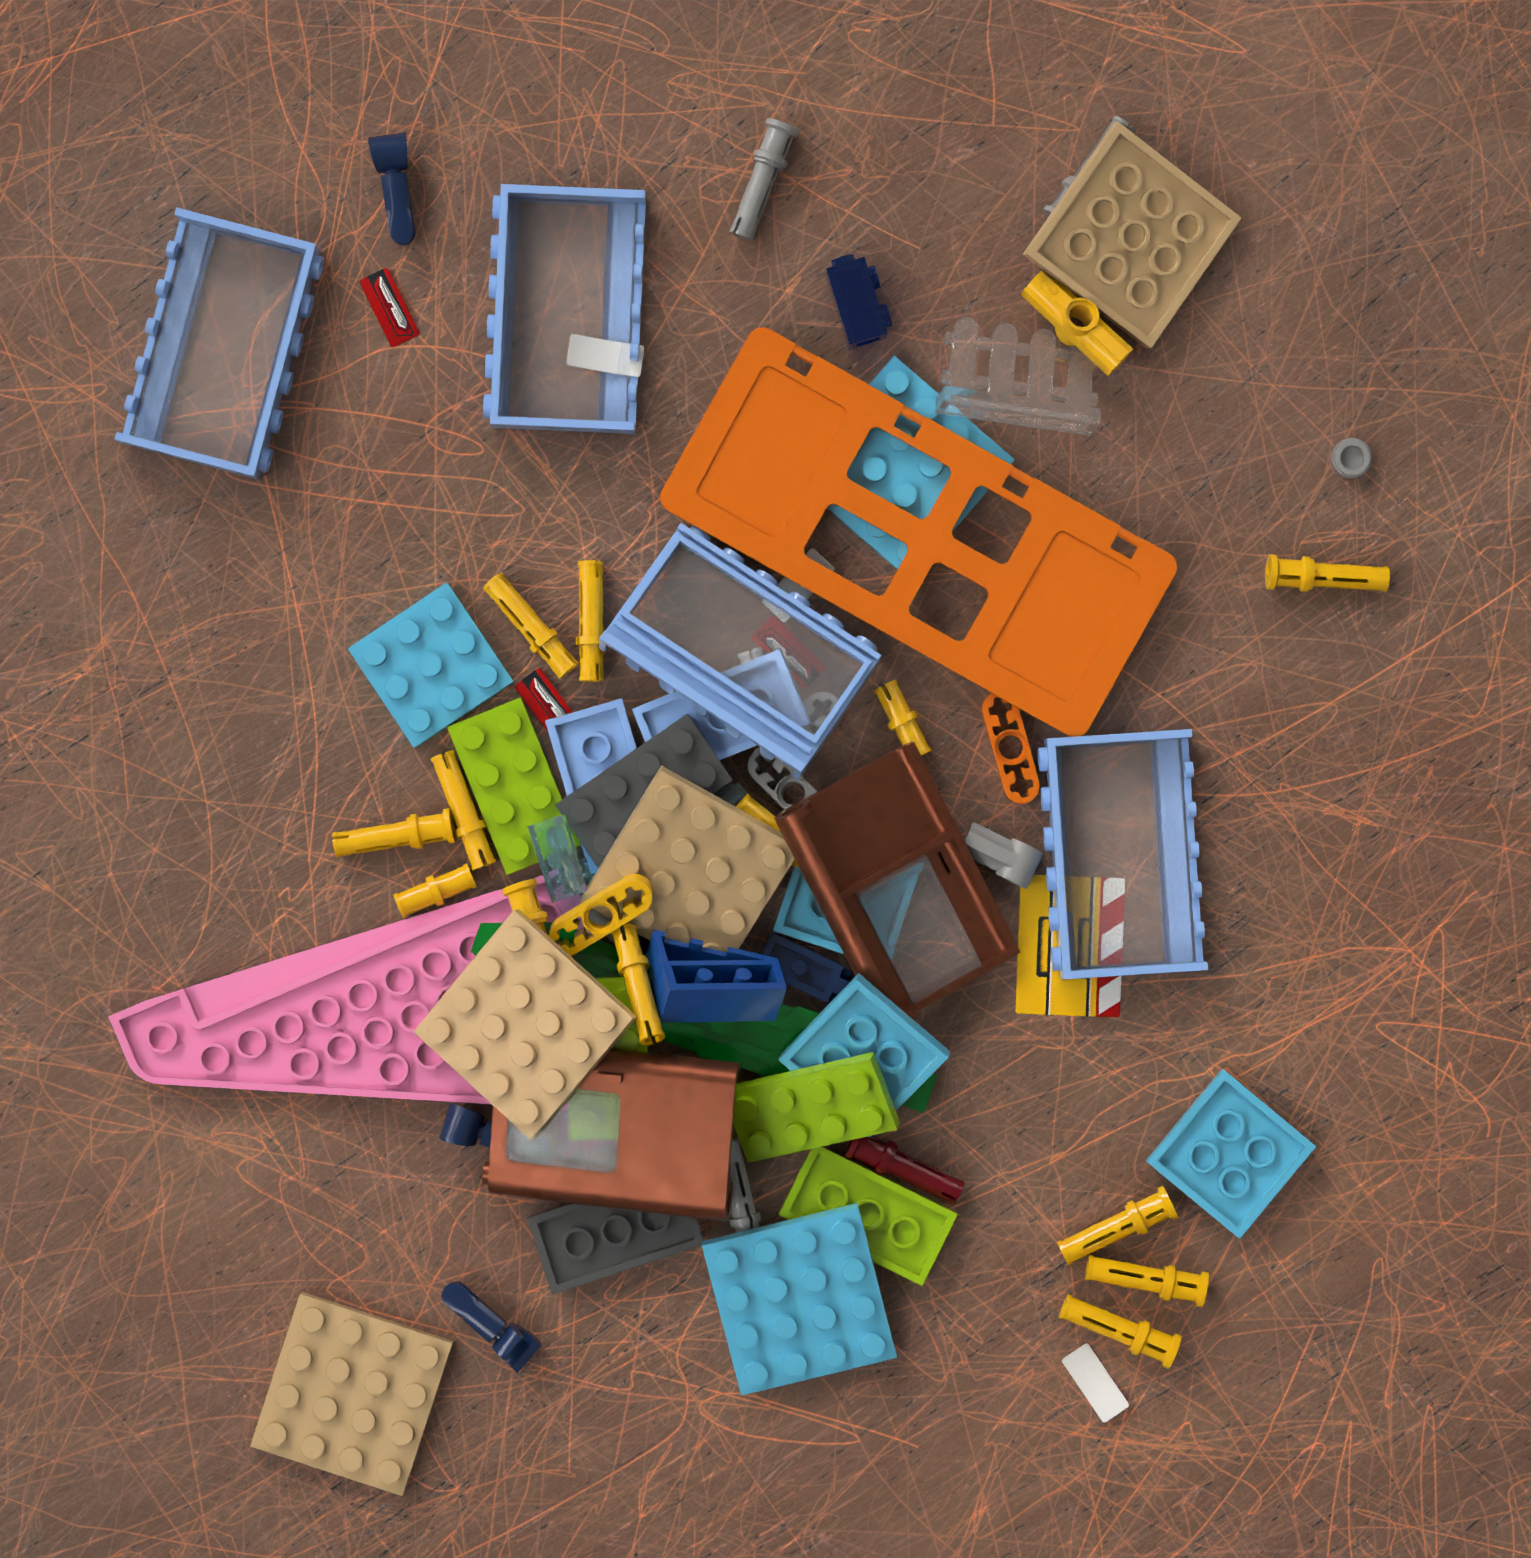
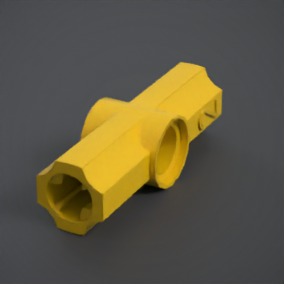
[1021,270,1133,376]

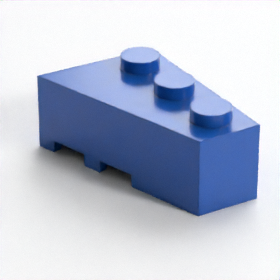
[645,929,787,1023]

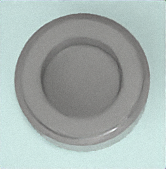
[1330,438,1372,479]

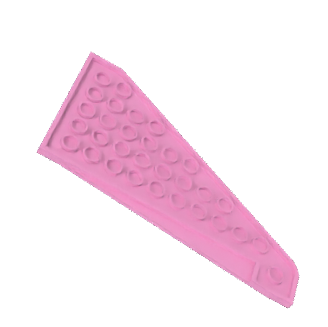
[108,864,600,1109]

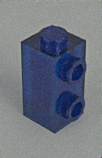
[825,254,892,350]

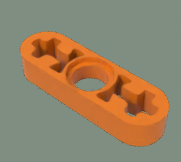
[981,693,1040,804]

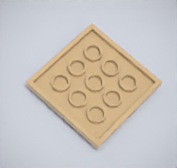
[1023,122,1241,349]
[580,765,795,952]
[413,909,637,1140]
[250,1292,454,1496]

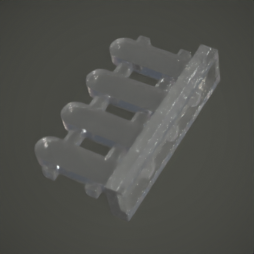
[935,317,1101,436]

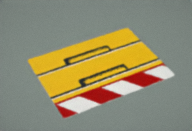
[1015,875,1125,1017]

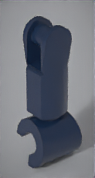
[368,132,415,246]
[439,1102,551,1161]
[441,1281,541,1373]

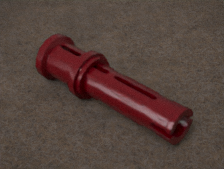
[844,1136,965,1205]

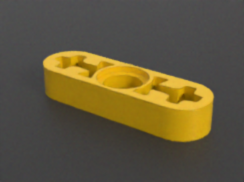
[548,874,653,956]

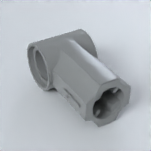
[964,822,1044,889]

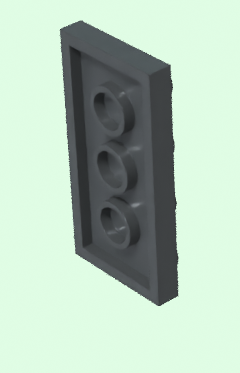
[555,714,733,868]
[527,1203,704,1295]

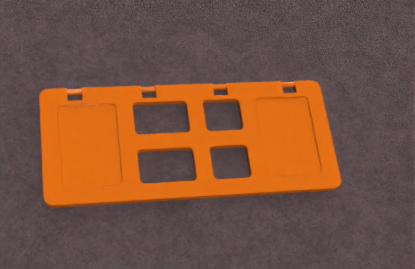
[660,327,1177,737]

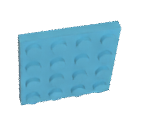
[826,356,1015,570]
[702,1203,897,1396]

